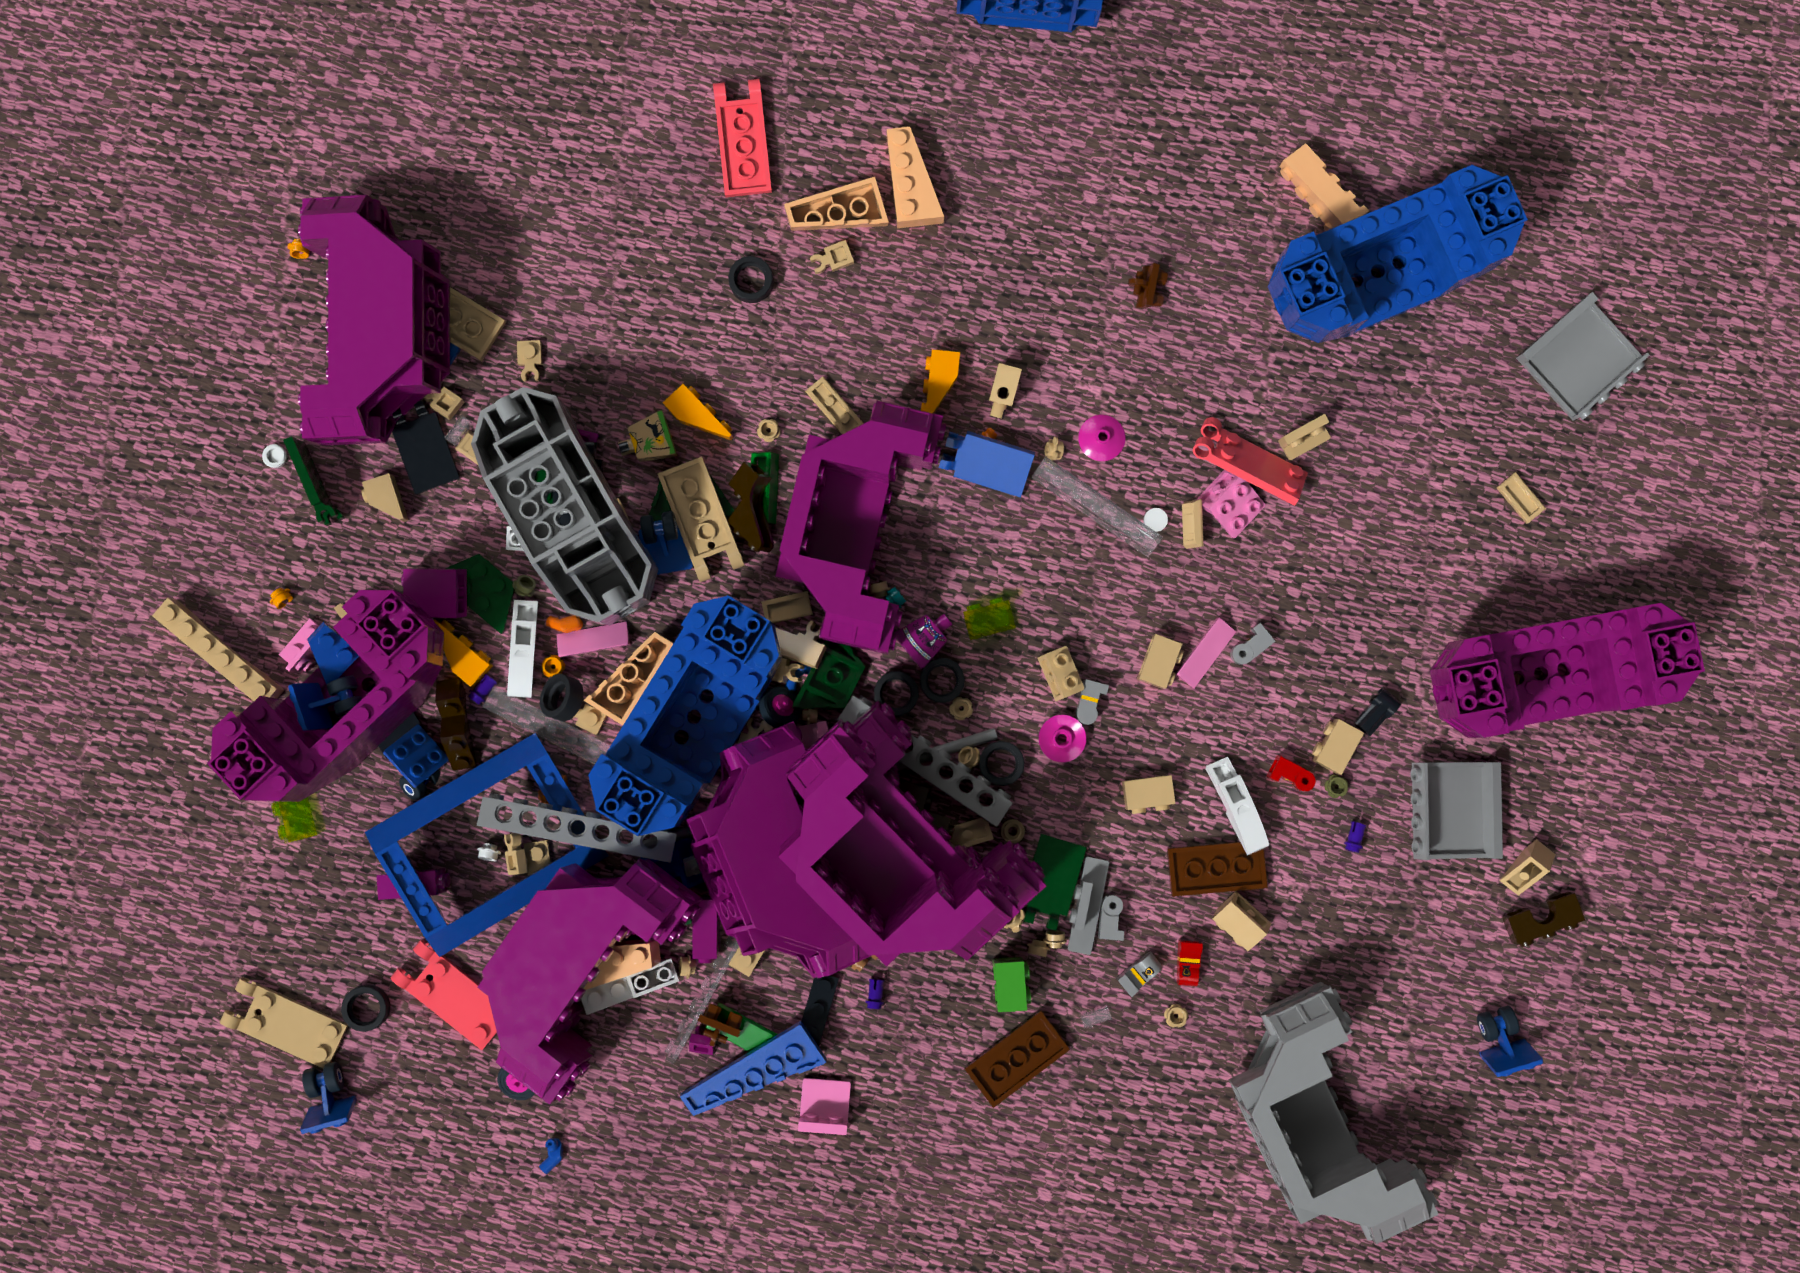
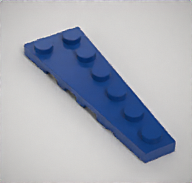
[680,1021,827,1116]

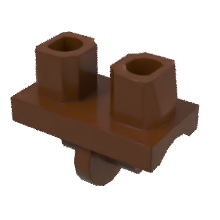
[1128,263,1168,309]
[698,1003,743,1047]

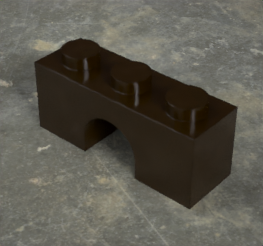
[1501,892,1585,947]

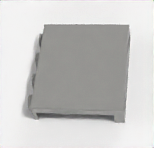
[1516,292,1650,421]
[1410,762,1503,860]

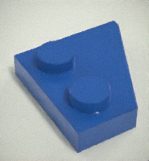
[307,622,359,684]

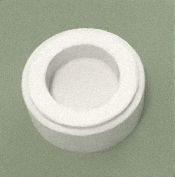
[262,444,288,468]
[1143,508,1168,532]

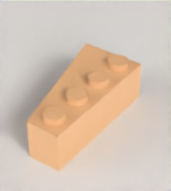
[887,127,944,228]
[1280,143,1369,231]
[784,177,889,231]
[584,632,674,726]
[584,939,661,990]

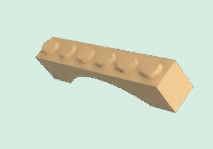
[152,598,284,701]

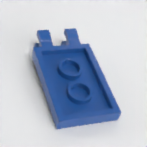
[938,431,1035,498]

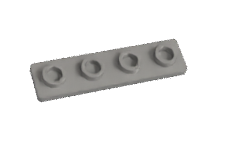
[1067,857,1109,955]

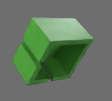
[993,957,1031,1012]

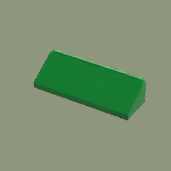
[751,452,779,524]
[706,1003,778,1052]

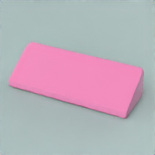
[1176,617,1236,689]
[557,621,631,658]

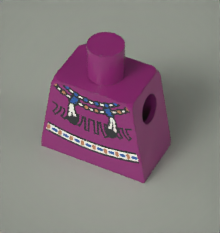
[894,614,952,670]

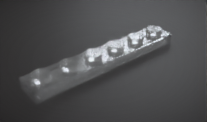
[1031,456,1163,557]
[483,686,611,764]
[665,936,739,1065]

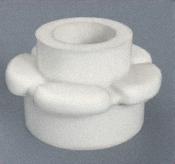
[477,843,501,862]

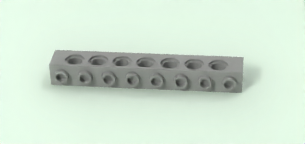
[837,696,1013,828]
[477,793,677,863]

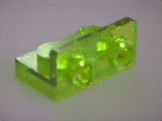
[963,597,1016,641]
[271,797,317,844]

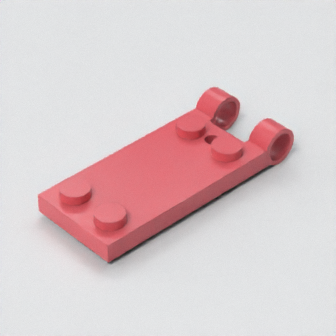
[713,79,772,197]
[1193,417,1308,506]
[390,939,497,1050]

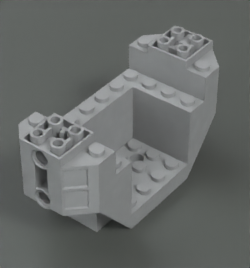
[471,387,659,626]
[1228,982,1439,1244]

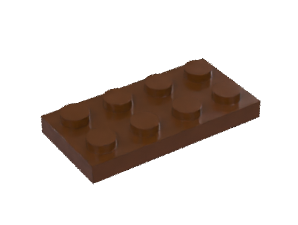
[1166,842,1268,897]
[964,1010,1070,1108]

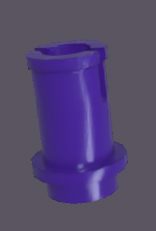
[468,673,497,705]
[1344,821,1367,853]
[865,979,885,1009]

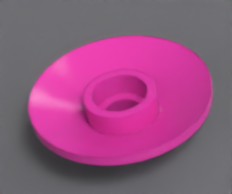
[1078,415,1125,461]
[1038,715,1086,762]

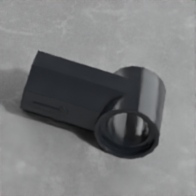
[1354,687,1402,736]

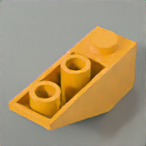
[921,349,960,414]
[663,384,733,440]
[433,619,493,688]

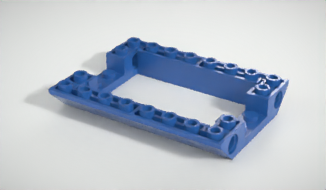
[365,733,608,957]

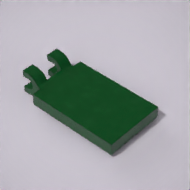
[283,436,345,526]
[1023,834,1087,931]

